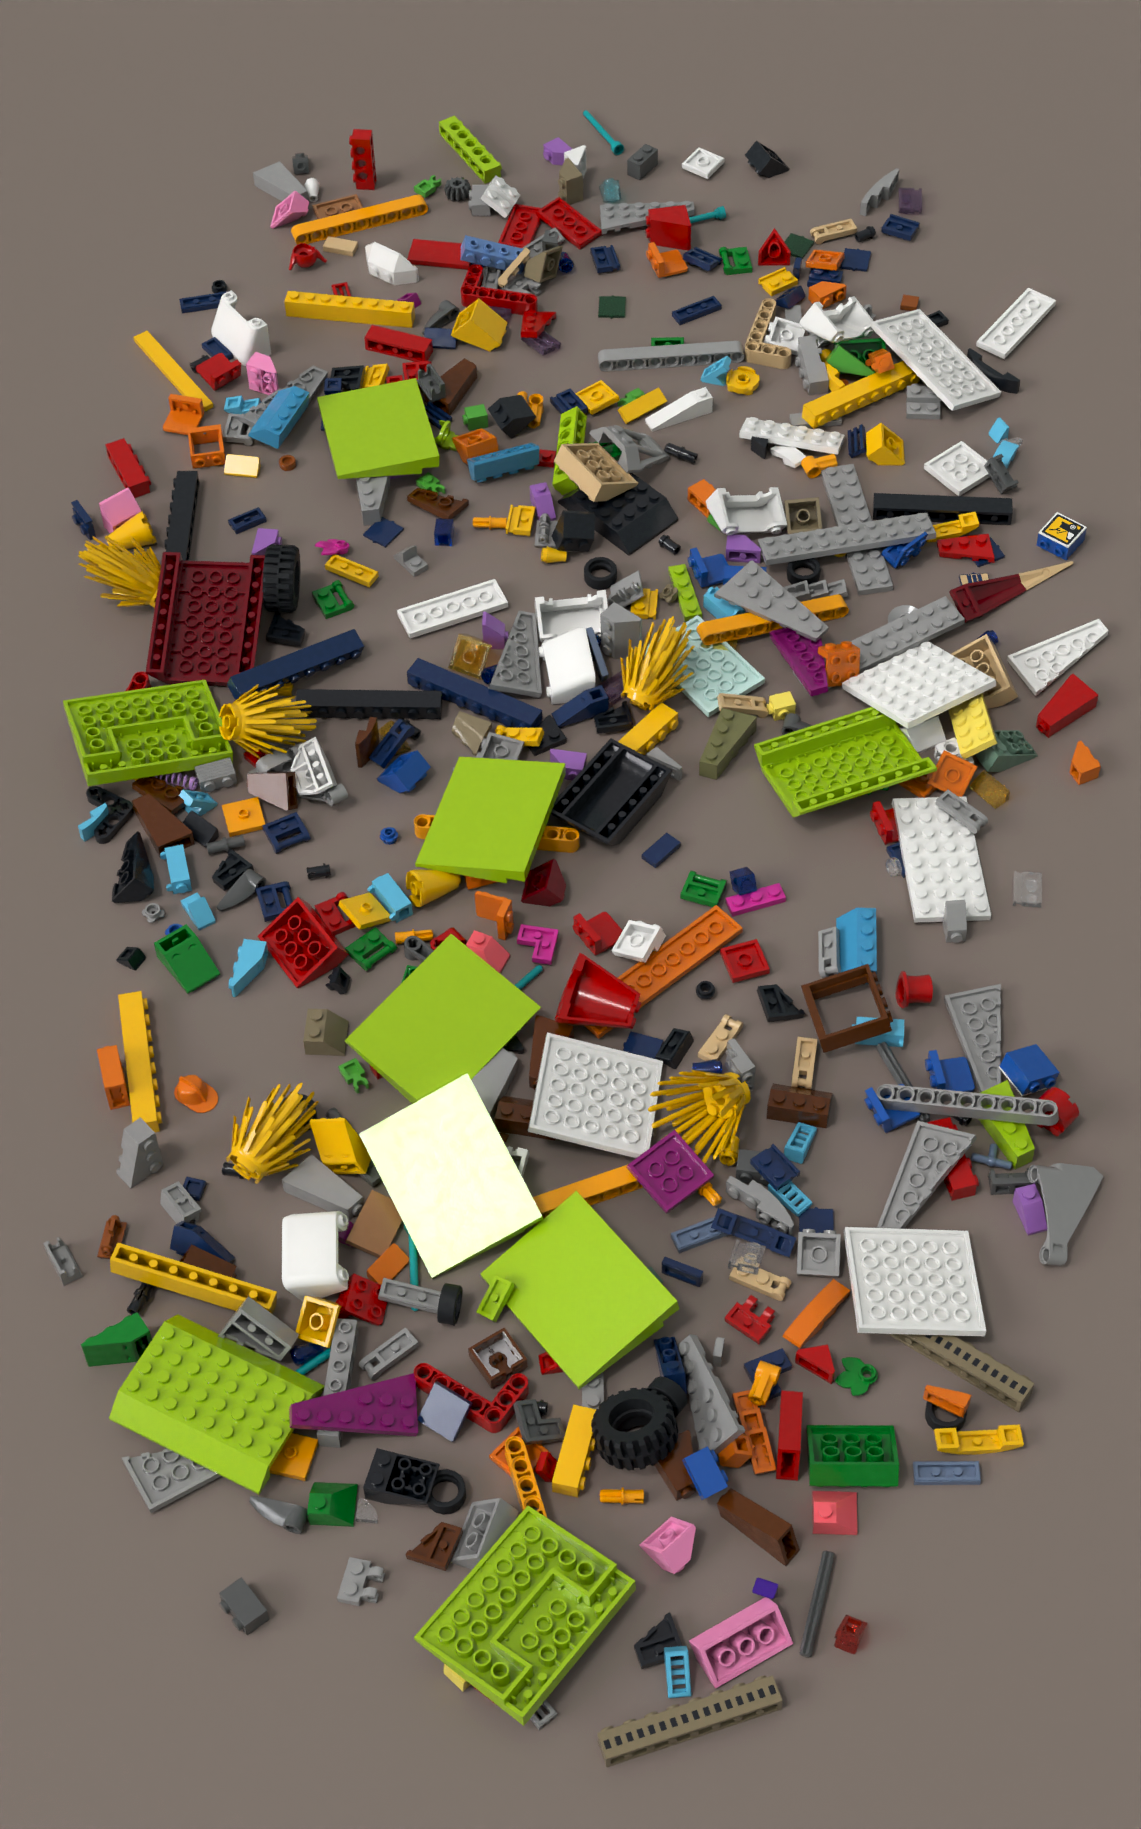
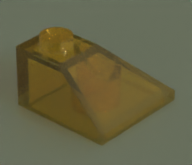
[448,634,492,679]

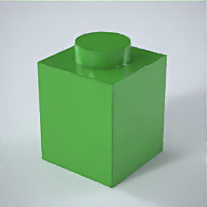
[462,404,488,431]

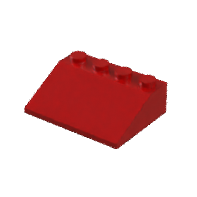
[257,897,349,989]

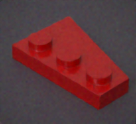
[521,310,556,338]
[937,534,995,563]

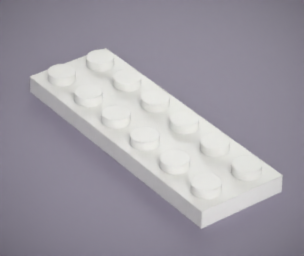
[976,288,1056,359]
[739,417,845,455]
[397,579,508,639]

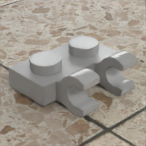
[502,272,542,296]
[337,1557,385,1606]

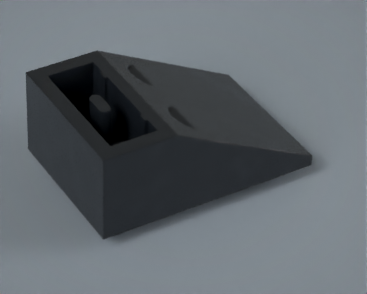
[363,1448,440,1505]

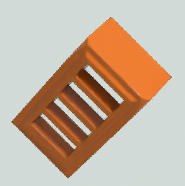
[923,1385,972,1418]

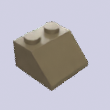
[558,158,583,205]
[524,246,563,283]
[784,497,822,534]
[303,1009,349,1056]

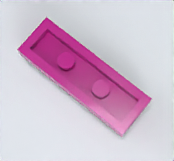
[725,883,786,917]

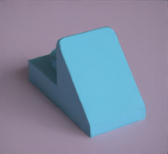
[700,356,731,386]
[179,789,218,816]
[181,892,216,931]

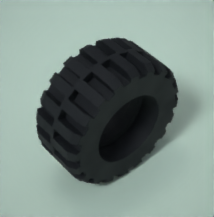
[263,544,301,613]
[591,1388,679,1470]

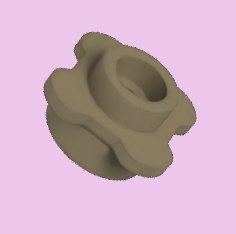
[659,584,678,603]

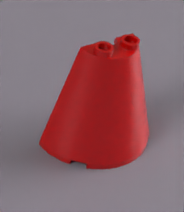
[555,953,641,1029]

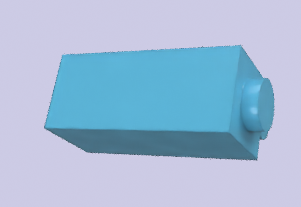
[703,587,745,619]
[160,844,192,894]
[367,873,413,923]
[852,1017,904,1047]

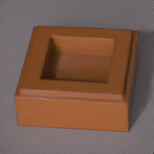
[900,294,919,311]

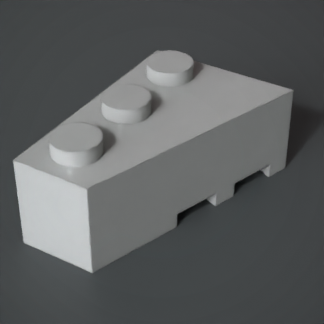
[795,335,829,395]
[356,476,391,526]
[116,1117,163,1188]
[218,1296,299,1361]

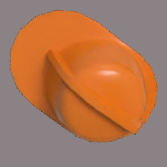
[174,1075,218,1113]

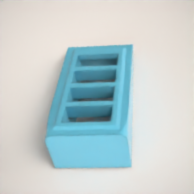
[784,1122,817,1164]
[768,1182,812,1217]
[664,1646,691,1698]

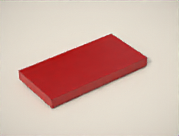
[536,197,602,250]
[498,204,541,248]
[407,239,471,270]

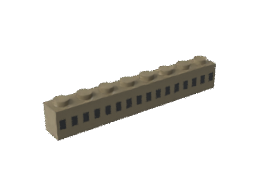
[889,1334,1034,1412]
[597,1675,783,1767]

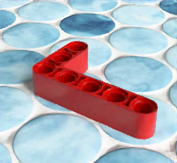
[461,264,538,315]
[414,1363,529,1433]

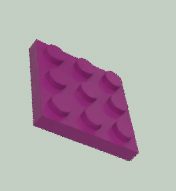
[627,1130,714,1214]

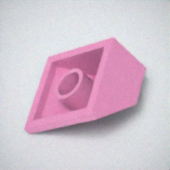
[270,191,309,229]
[640,1517,696,1574]

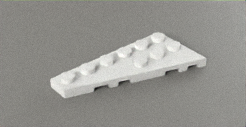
[1007,619,1109,696]

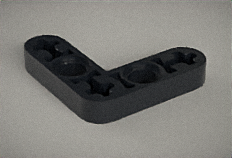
[86,786,134,844]

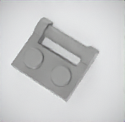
[223,414,254,446]

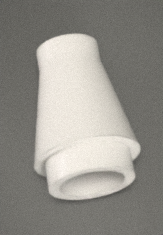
[304,178,320,202]

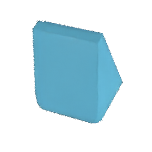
[989,417,1009,444]

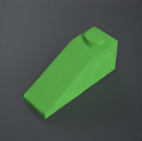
[826,344,876,376]

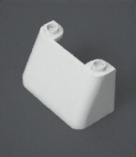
[211,290,271,366]
[799,296,874,343]
[706,487,787,535]
[534,590,608,642]
[538,627,595,705]
[282,1211,349,1301]

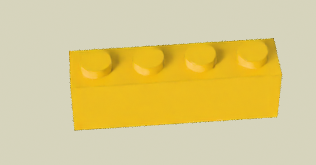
[618,702,679,755]
[552,1404,596,1498]

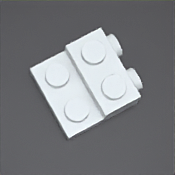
[480,176,520,218]
[764,316,805,355]
[612,920,666,963]

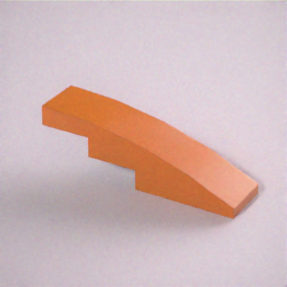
[783,1279,851,1348]
[732,1390,776,1475]

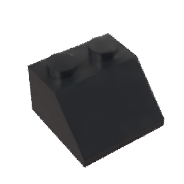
[745,141,790,178]
[488,395,536,439]
[552,510,595,552]

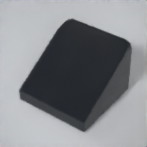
[751,436,768,459]
[116,947,146,970]

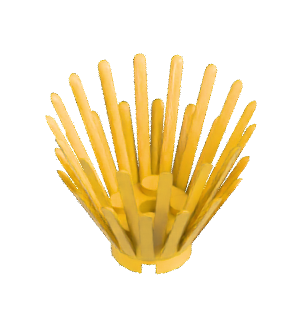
[648,1070,751,1164]

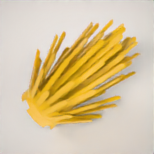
[78,535,161,608]
[620,616,695,712]
[219,684,317,759]
[226,1083,319,1184]

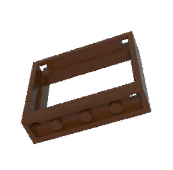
[801,964,893,1053]

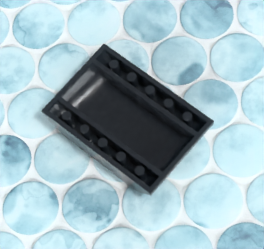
[558,473,678,556]
[551,738,672,845]

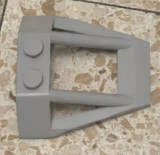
[589,425,670,473]

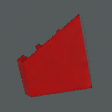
[758,228,791,266]

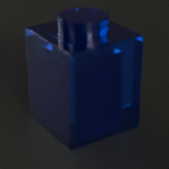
[434,518,454,546]
[729,867,757,896]

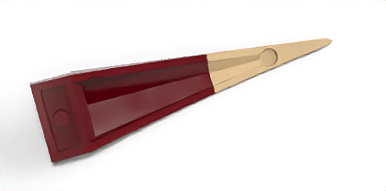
[949,561,1073,623]

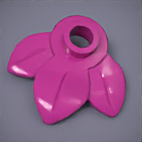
[315,539,350,555]

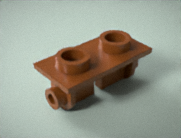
[97,1215,127,1259]

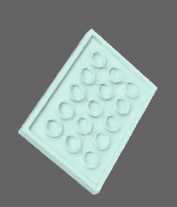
[644,615,765,717]

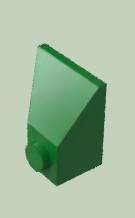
[307,1482,358,1527]

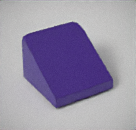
[752,1577,778,1599]

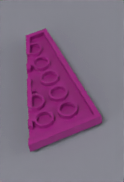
[769,627,828,696]
[289,1373,418,1437]

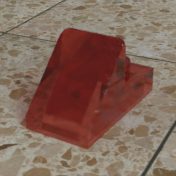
[834,1615,867,1654]

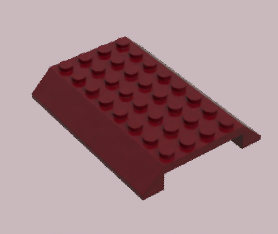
[146,552,265,686]

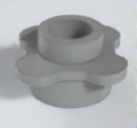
[142,903,165,923]

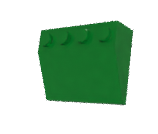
[806,1425,899,1487]

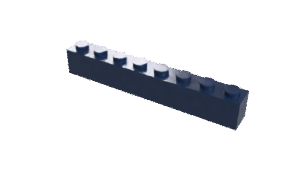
[227,629,365,700]
[407,658,543,728]

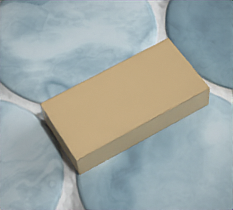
[323,236,358,257]

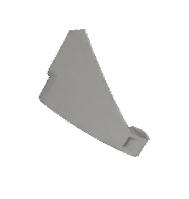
[248,742,348,806]
[1028,1163,1103,1266]

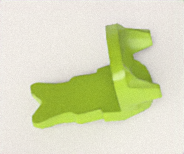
[434,420,459,451]

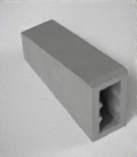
[253,161,309,201]
[471,1048,518,1121]
[282,1154,364,1220]

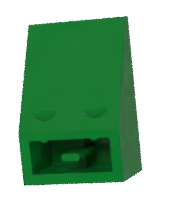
[154,924,220,994]
[81,1312,152,1367]

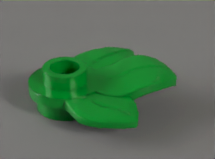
[835,1357,878,1396]

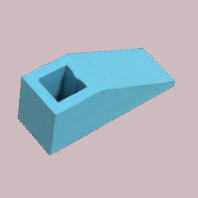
[229,939,269,997]

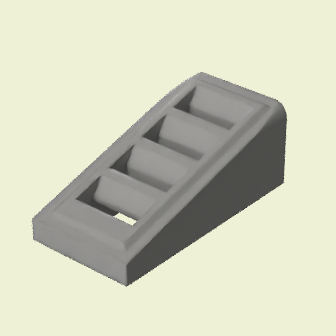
[646,747,682,781]

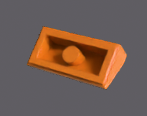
[367,1243,409,1285]

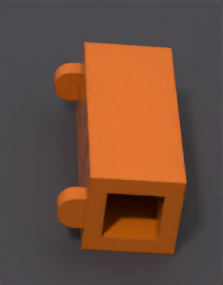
[865,349,895,374]

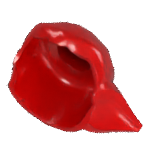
[288,243,327,270]

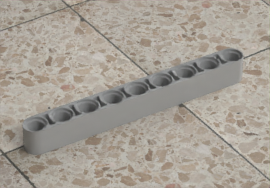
[598,341,744,372]
[877,1084,1059,1126]

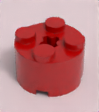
[1032,1087,1079,1136]

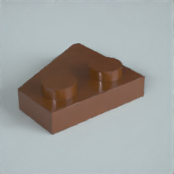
[406,1522,463,1571]

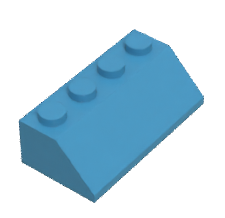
[248,386,310,449]
[467,443,539,482]
[836,908,877,984]

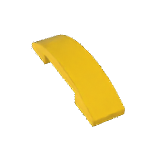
[926,512,979,542]
[934,1425,1024,1455]

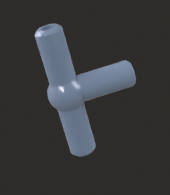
[971,1143,1012,1170]

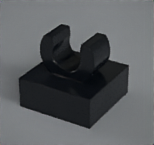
[326,966,351,994]

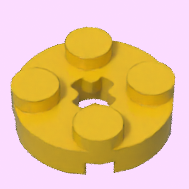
[726,366,759,396]

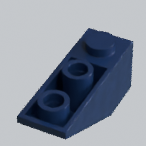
[551,685,609,728]
[170,1221,235,1263]
[654,1337,687,1394]

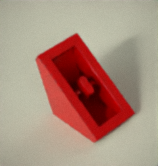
[795,1344,835,1384]

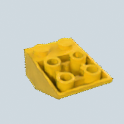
[310,1117,371,1174]

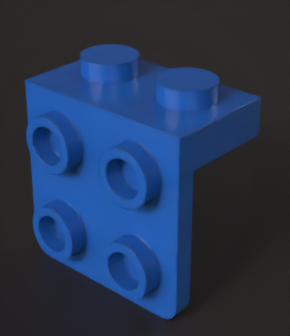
[881,532,928,569]
[688,547,728,588]
[925,1050,975,1092]
[864,1084,920,1133]

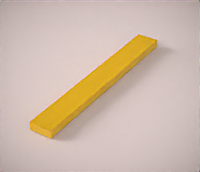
[133,331,213,412]

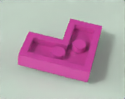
[517,924,559,965]

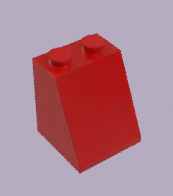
[645,205,691,251]

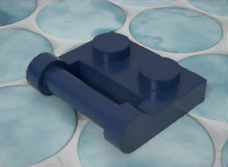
[262,812,311,854]
[256,881,293,922]

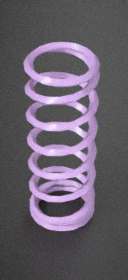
[156,773,198,791]

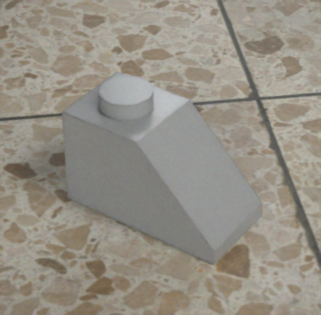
[942,900,967,943]

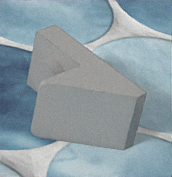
[393,545,428,577]

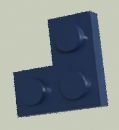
[744,1348,792,1401]

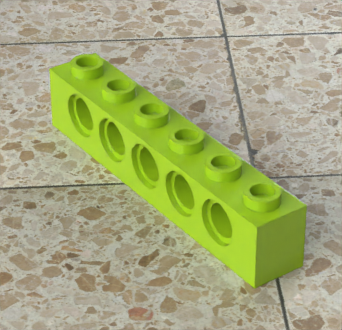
[439,115,502,184]
[552,406,587,496]

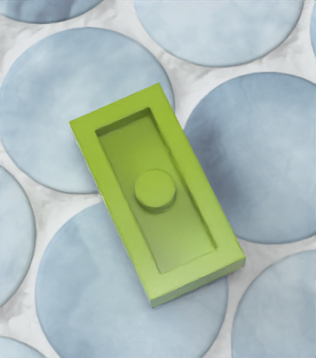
[476,1274,515,1322]

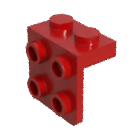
[196,353,241,391]
[870,801,899,845]
[573,912,623,956]
[335,1273,387,1326]

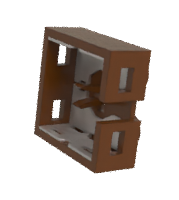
[468,1328,528,1389]

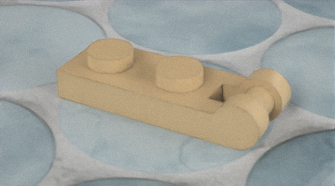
[810,219,857,245]
[498,247,531,288]
[717,693,769,718]
[698,1014,744,1066]
[791,1037,817,1089]
[729,1259,792,1301]

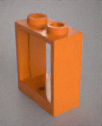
[187,424,226,469]
[97,1045,130,1110]

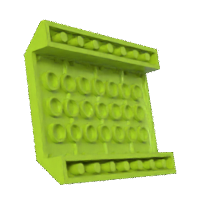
[754,707,937,817]
[109,1314,325,1495]

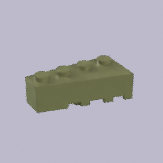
[699,708,757,780]

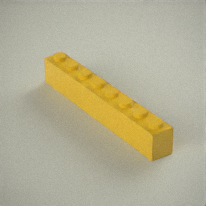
[284,291,415,328]
[802,361,920,429]
[118,991,162,1132]
[110,1243,277,1314]

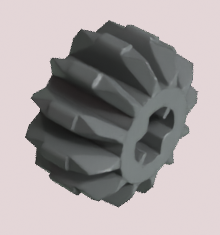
[444,177,471,201]

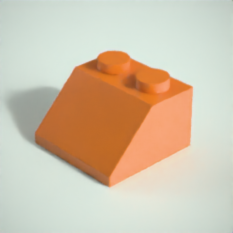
[452,428,499,465]

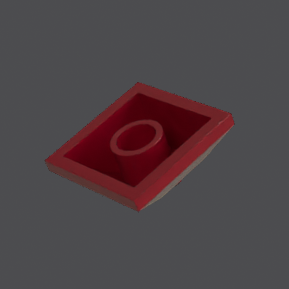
[521,859,566,907]

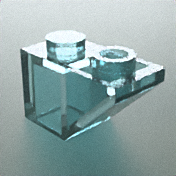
[599,178,621,203]

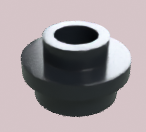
[212,280,228,293]
[696,981,715,1000]

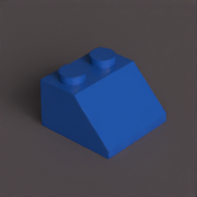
[377,750,431,793]

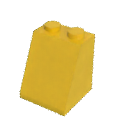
[451,299,508,352]

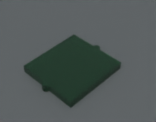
[784,233,814,259]
[598,295,626,319]

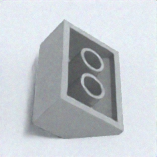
[600,602,642,659]
[450,1498,519,1569]

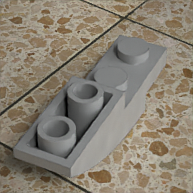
[726,1176,794,1236]

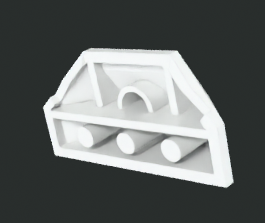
[365,242,419,285]
[290,737,337,795]

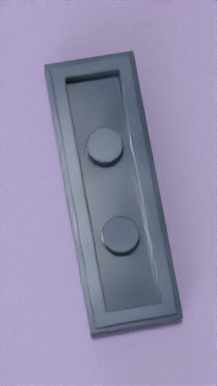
[586,627,609,683]
[671,1217,729,1253]
[913,1461,981,1485]

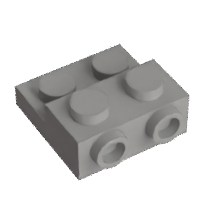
[906,384,940,420]
[476,732,524,760]
[725,1038,755,1092]
[797,1229,841,1277]

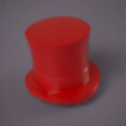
[895,971,933,1008]

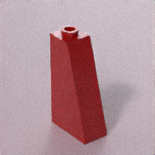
[1036,674,1098,738]
[776,1390,803,1481]

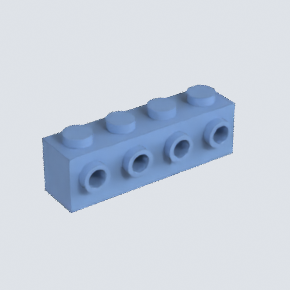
[461,235,525,274]

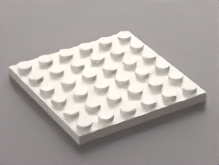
[842,641,996,729]
[528,1032,663,1158]
[844,1227,986,1336]

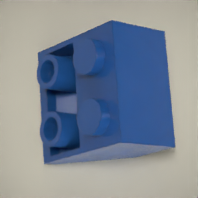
[682,1446,729,1500]

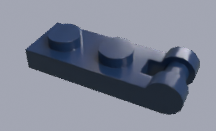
[369,719,415,769]

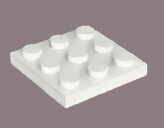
[924,441,990,496]

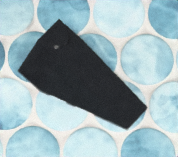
[112,831,154,903]

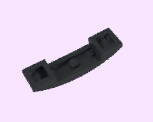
[967,348,1020,394]

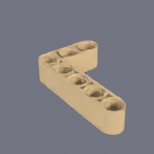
[744,298,791,369]

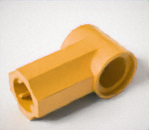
[528,394,544,428]
[801,454,838,478]
[748,1360,781,1406]

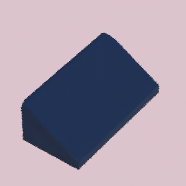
[775,285,806,309]
[424,327,457,349]

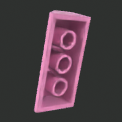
[689,1597,793,1688]

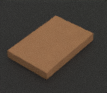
[312,194,363,219]
[346,1190,403,1258]

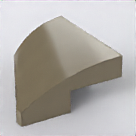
[452,711,492,756]

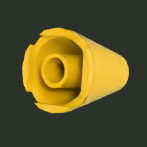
[107,511,157,550]
[406,869,461,907]

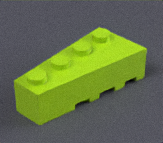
[978,1080,1035,1170]

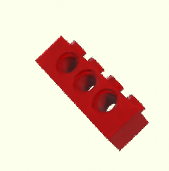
[349,129,377,190]

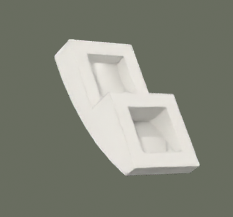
[770,444,806,468]

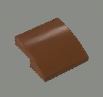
[355,717,380,768]

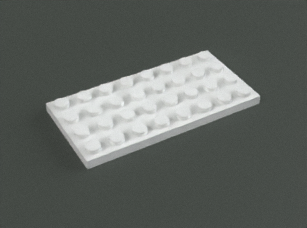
[870,309,1001,411]
[892,796,991,923]

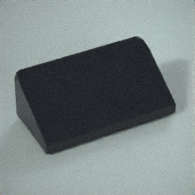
[183,810,219,848]
[655,1028,694,1069]

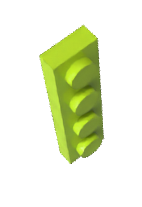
[668,564,702,622]

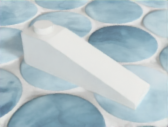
[645,387,713,432]

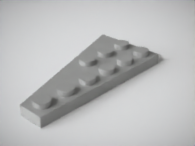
[600,201,694,235]
[238,365,328,427]
[714,560,829,642]
[488,611,542,698]
[944,984,1001,1093]
[877,1121,977,1229]
[678,1334,745,1455]
[122,1448,221,1513]

